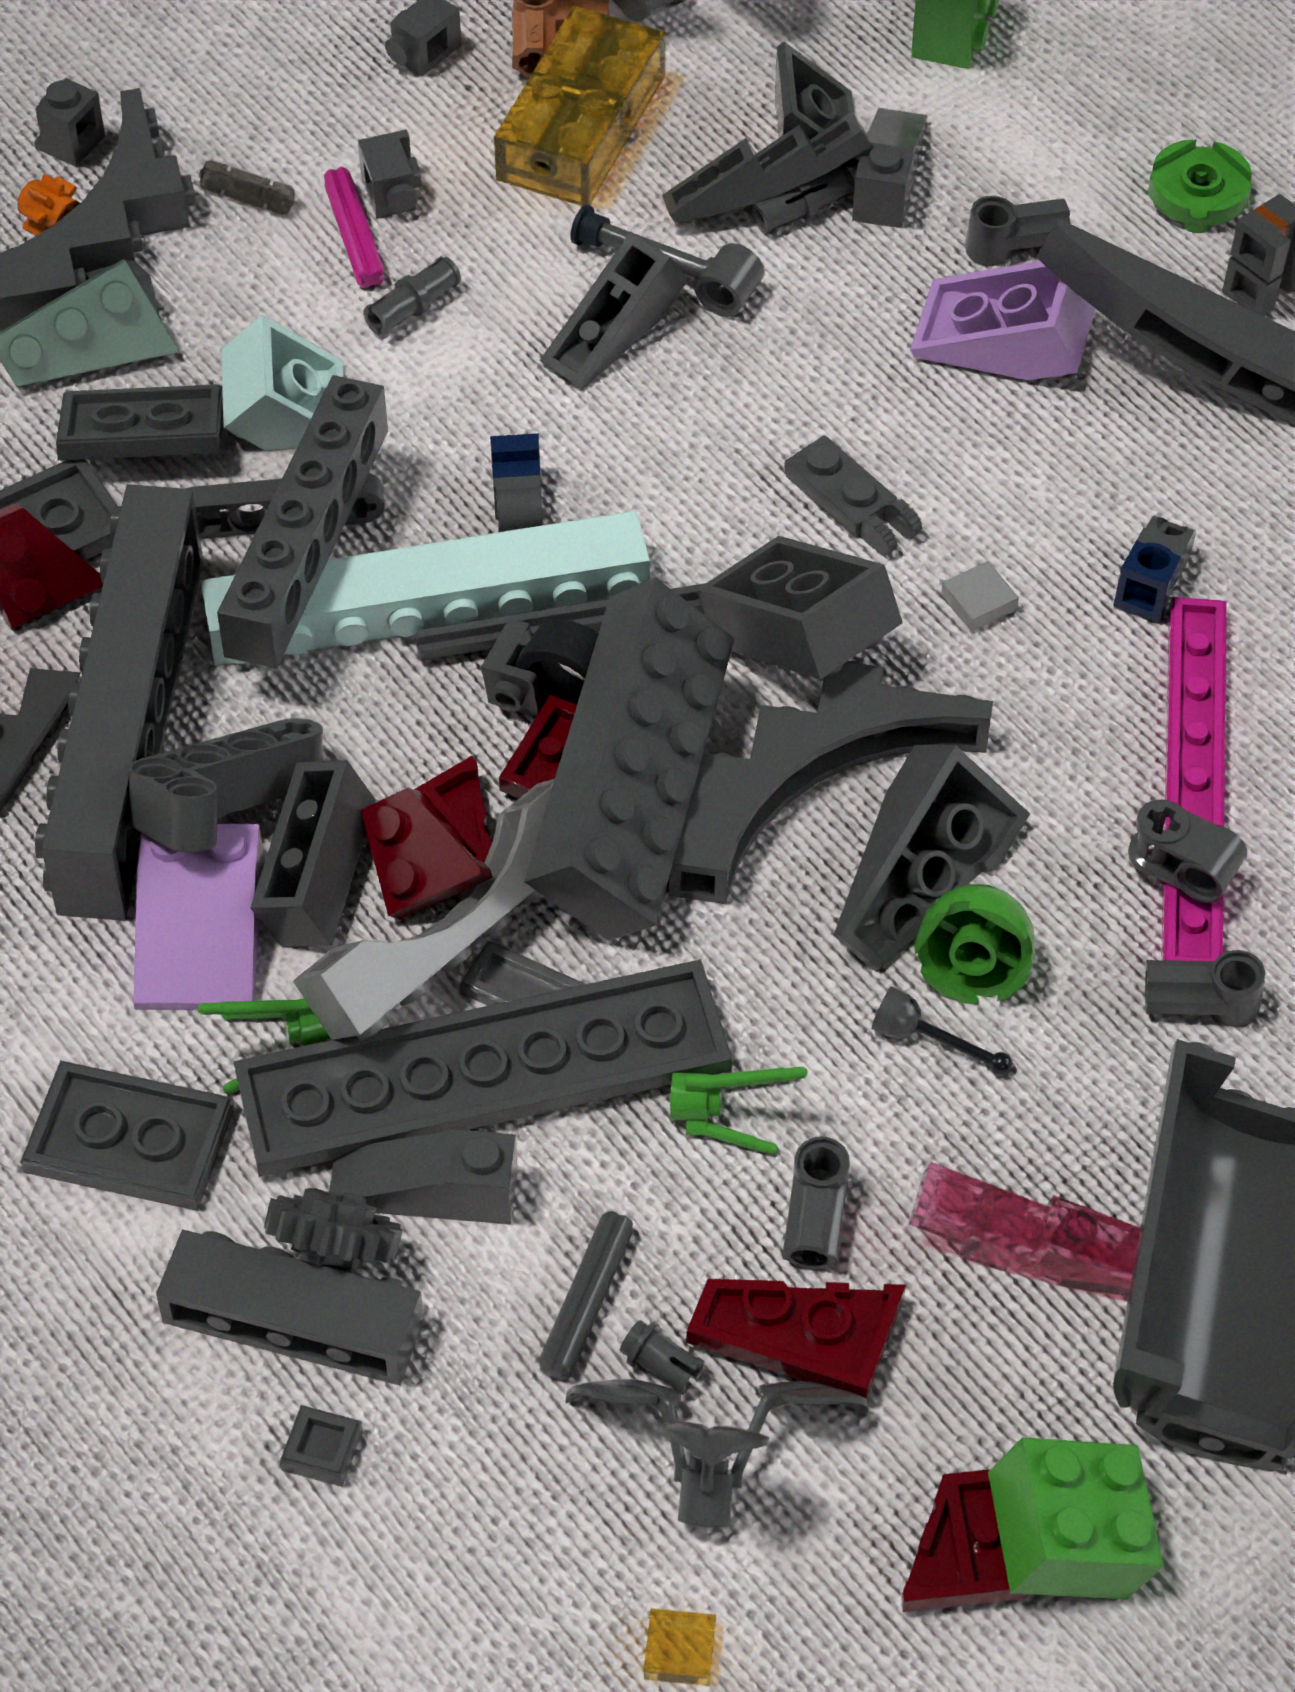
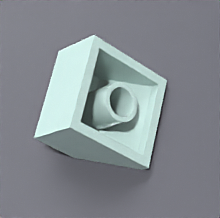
[221,315,344,450]

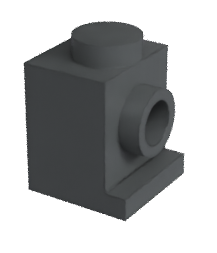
[385,0,462,77]
[34,78,105,167]
[358,129,422,218]

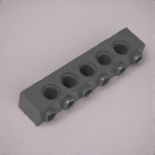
[217,375,388,669]

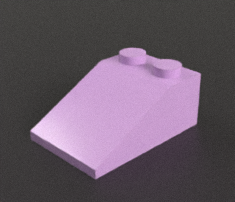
[910,261,1095,380]
[133,824,265,1010]

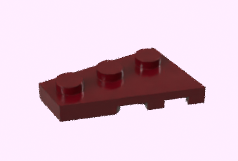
[686,1279,906,1399]

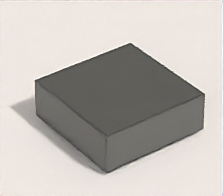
[280,1405,363,1487]

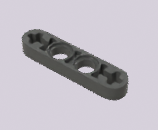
[185,473,385,539]

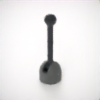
[871,986,1013,1076]

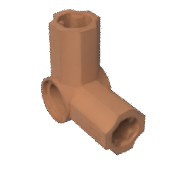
[511,0,609,79]

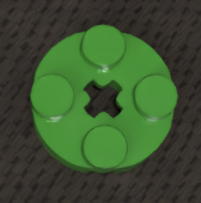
[1148,139,1252,233]

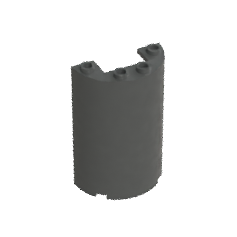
[1113,1039,1295,1470]

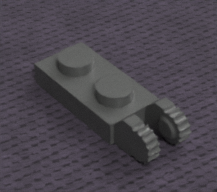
[784,435,923,556]

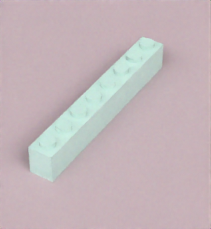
[200,510,650,666]

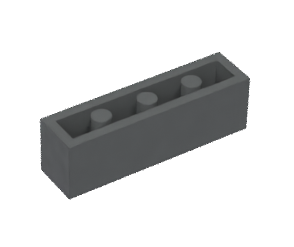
[156,1229,424,1386]

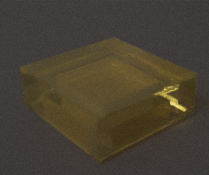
[644,1608,716,1686]

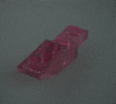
[909,1161,1140,1296]

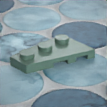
[0,259,180,387]

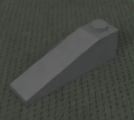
[833,745,1030,970]

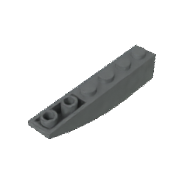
[1037,219,1295,424]

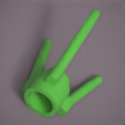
[197,998,332,1094]
[670,1067,808,1155]

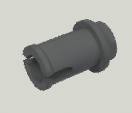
[620,1320,704,1395]

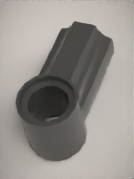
[965,196,1071,265]
[1145,950,1266,1027]
[782,1136,850,1271]

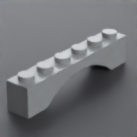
[293,779,555,1040]

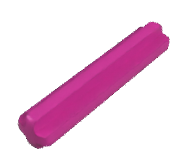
[323,166,385,289]

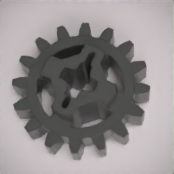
[264,1188,403,1270]

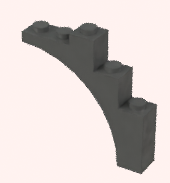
[0,88,196,331]
[669,661,993,904]

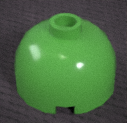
[914,884,1035,1004]

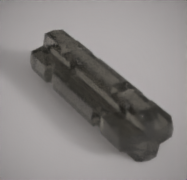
[199,160,296,215]

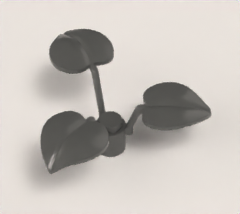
[565,1379,869,1527]

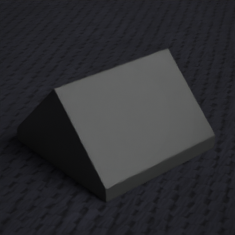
[775,41,859,168]

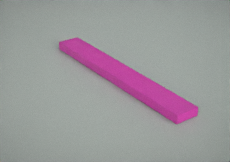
[1161,597,1227,961]

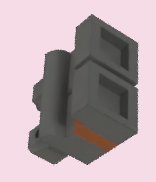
[1222,194,1295,316]

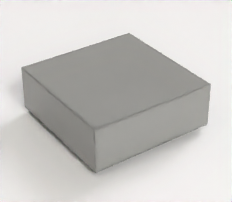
[941,561,1019,632]

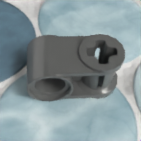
[1128,800,1247,903]

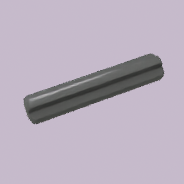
[539,1211,633,1380]

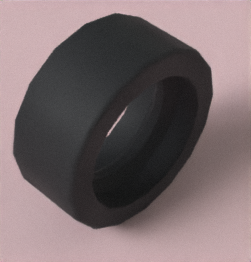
[516,619,598,706]

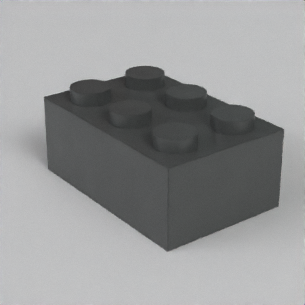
[696,536,903,680]

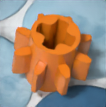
[17,174,80,236]

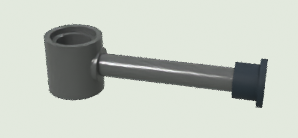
[570,204,765,317]

